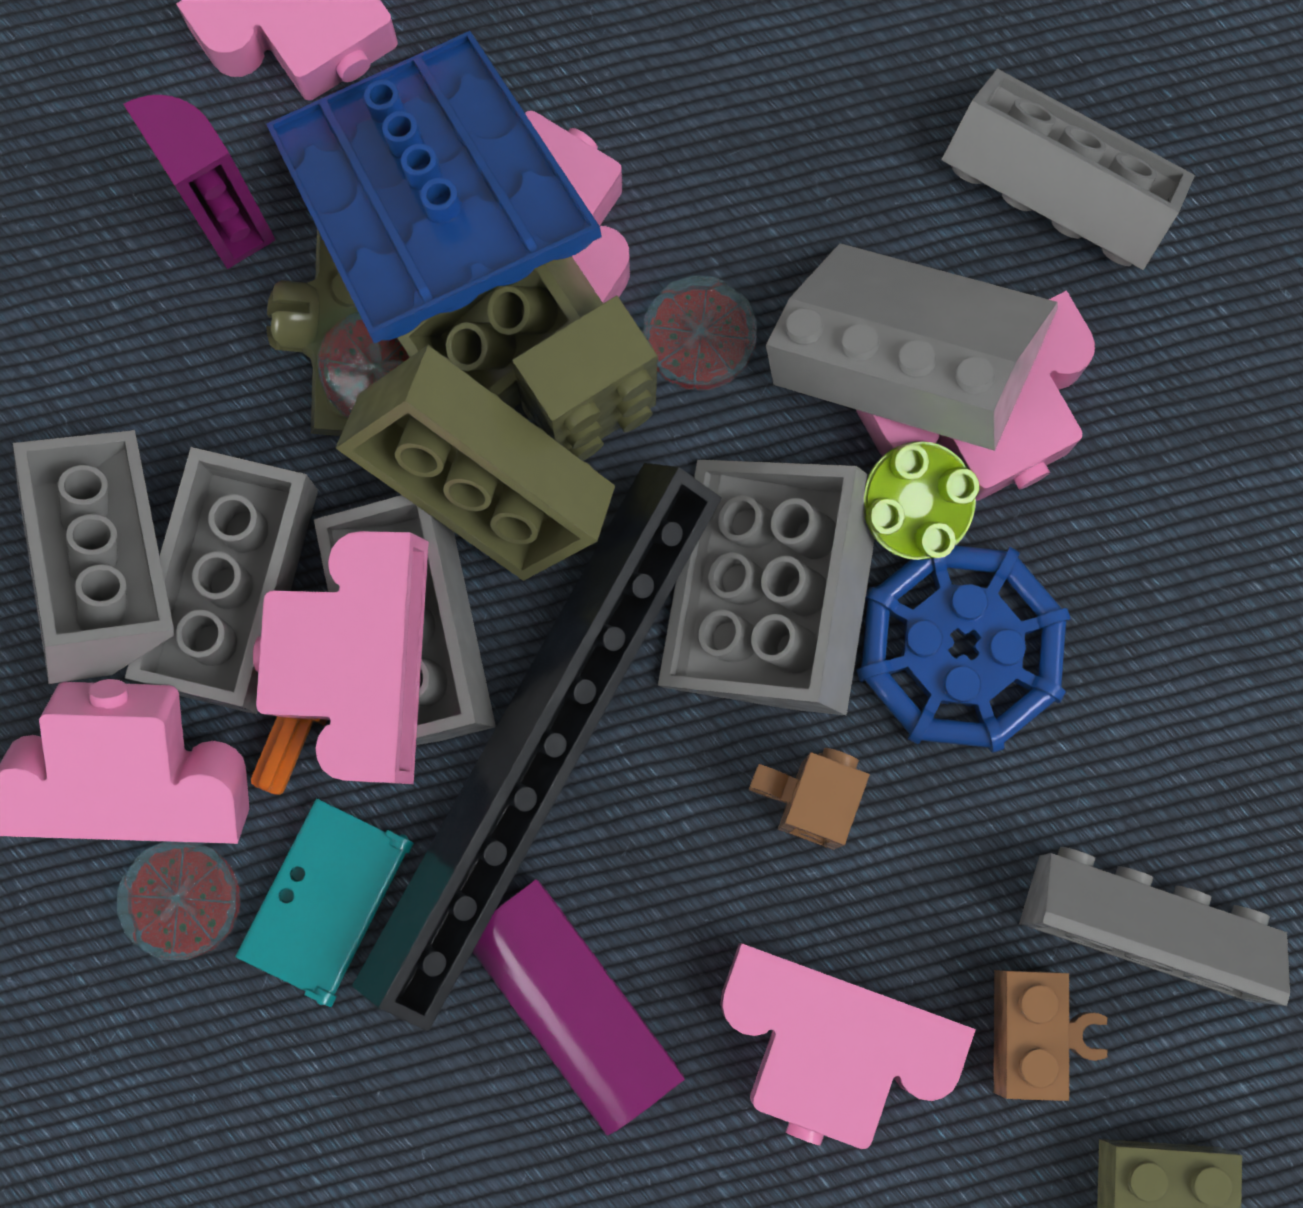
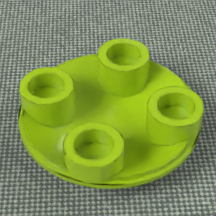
[864,441,980,560]

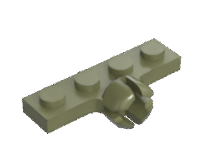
[266,229,374,436]

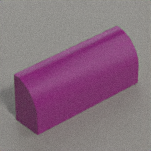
[123,95,276,269]
[473,879,685,1136]

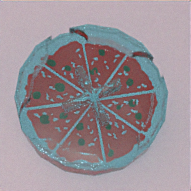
[643,276,757,391]
[318,312,410,418]
[117,841,240,960]

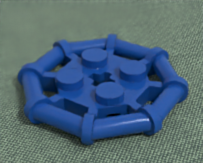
[856,545,1071,753]

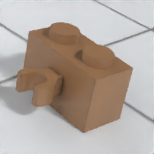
[749,748,870,850]
[994,970,1107,1101]

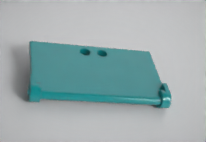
[235,798,414,1007]

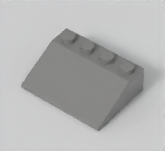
[766,243,1058,451]
[658,460,875,716]

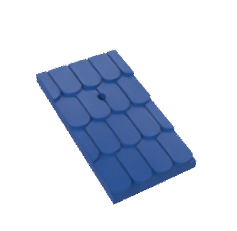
[266,31,602,344]

